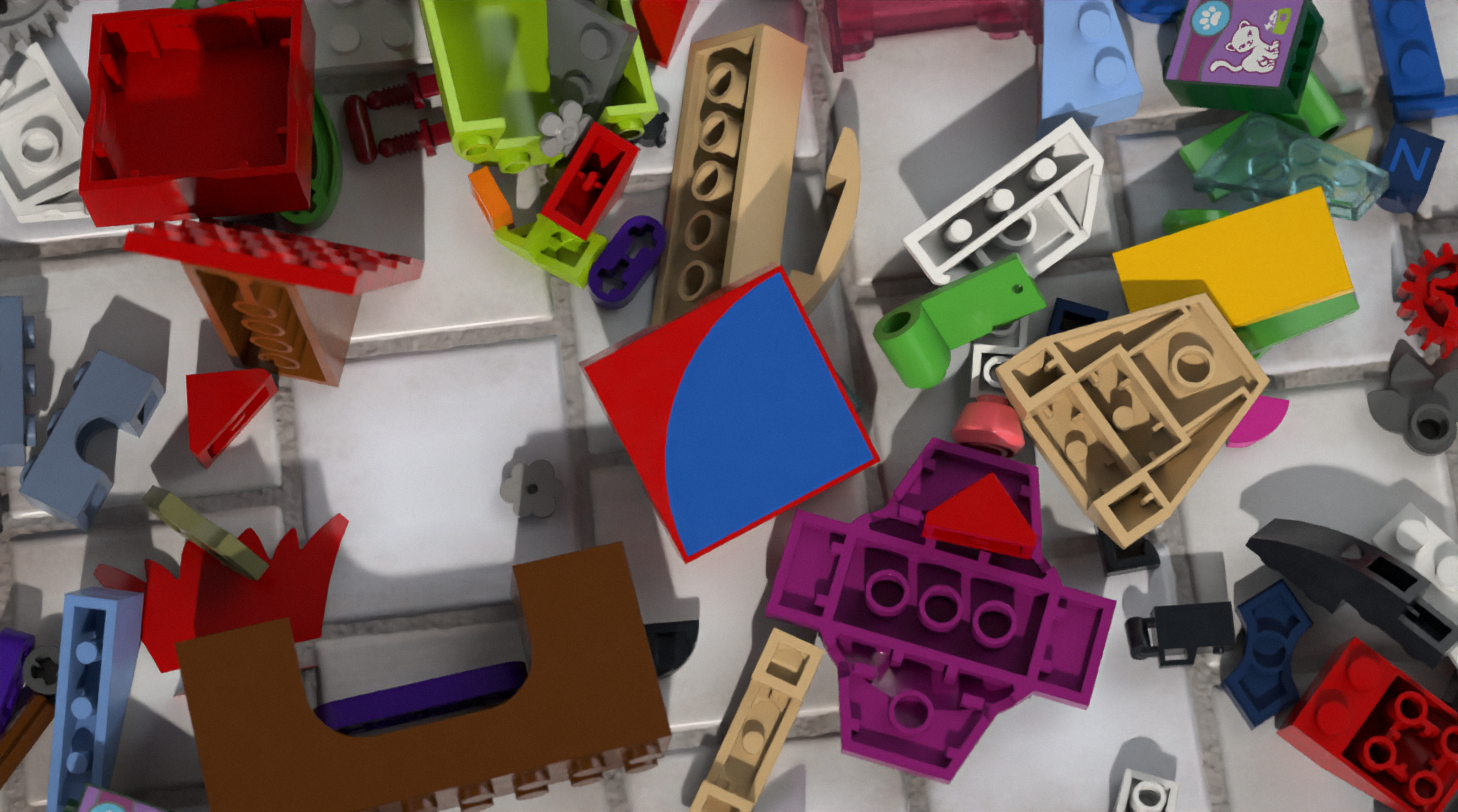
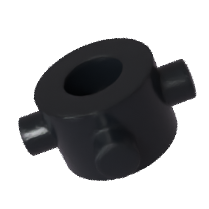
[630,112,669,149]

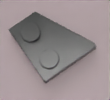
[546,0,640,122]

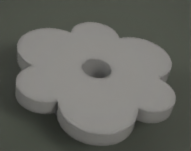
[500,459,563,519]

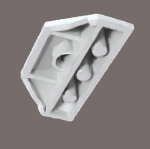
[901,117,1104,287]

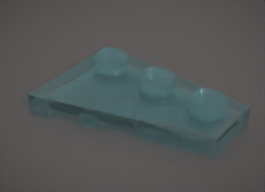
[1192,112,1389,222]

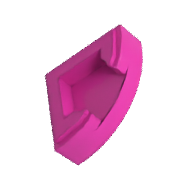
[1226,395,1290,448]

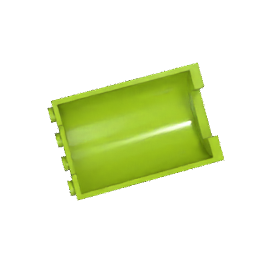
[418,0,659,174]

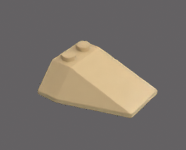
[995,293,1270,550]

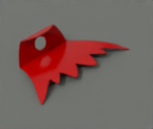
[93,513,349,697]

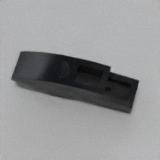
[1245,518,1458,670]

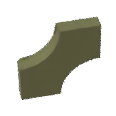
[141,485,269,581]

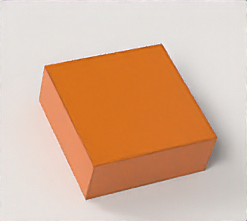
[468,165,515,232]

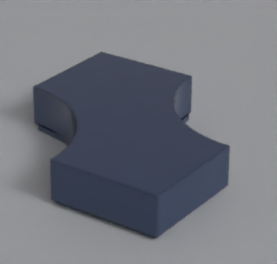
[1220,578,1314,730]

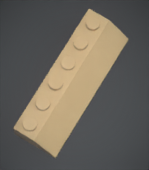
[651,23,808,326]

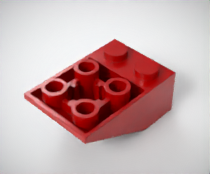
[1276,636,1458,812]

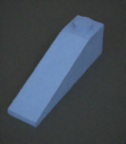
[46,586,144,812]

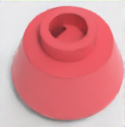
[951,394,1025,458]

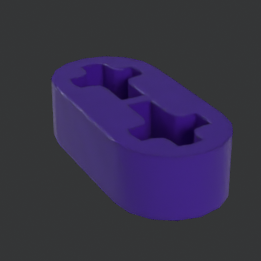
[588,215,666,310]
[0,627,35,735]

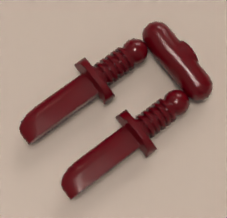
[343,71,451,165]

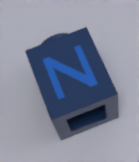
[1366,123,1445,215]

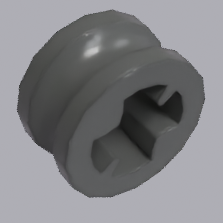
[22,645,60,699]

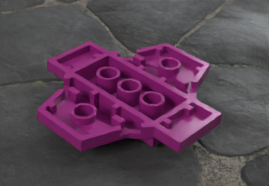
[765,437,1117,785]

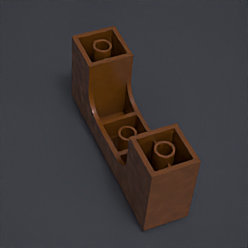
[175,541,672,812]

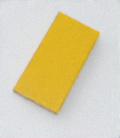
[1112,186,1355,330]

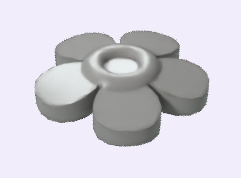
[538,100,594,158]

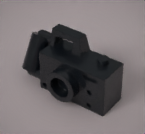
[1124,601,1236,669]

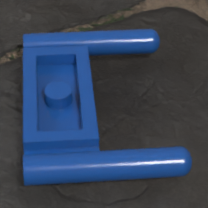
[1368,0,1458,124]

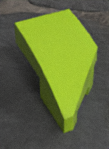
[493,214,609,290]

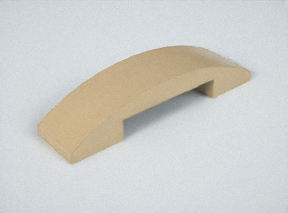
[789,126,861,316]
[689,627,825,812]

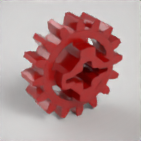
[1396,243,1458,359]

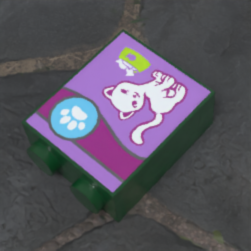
[1162,0,1324,115]

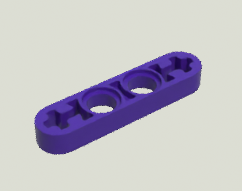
[313,661,528,736]

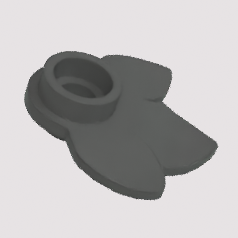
[1367,354,1458,456]

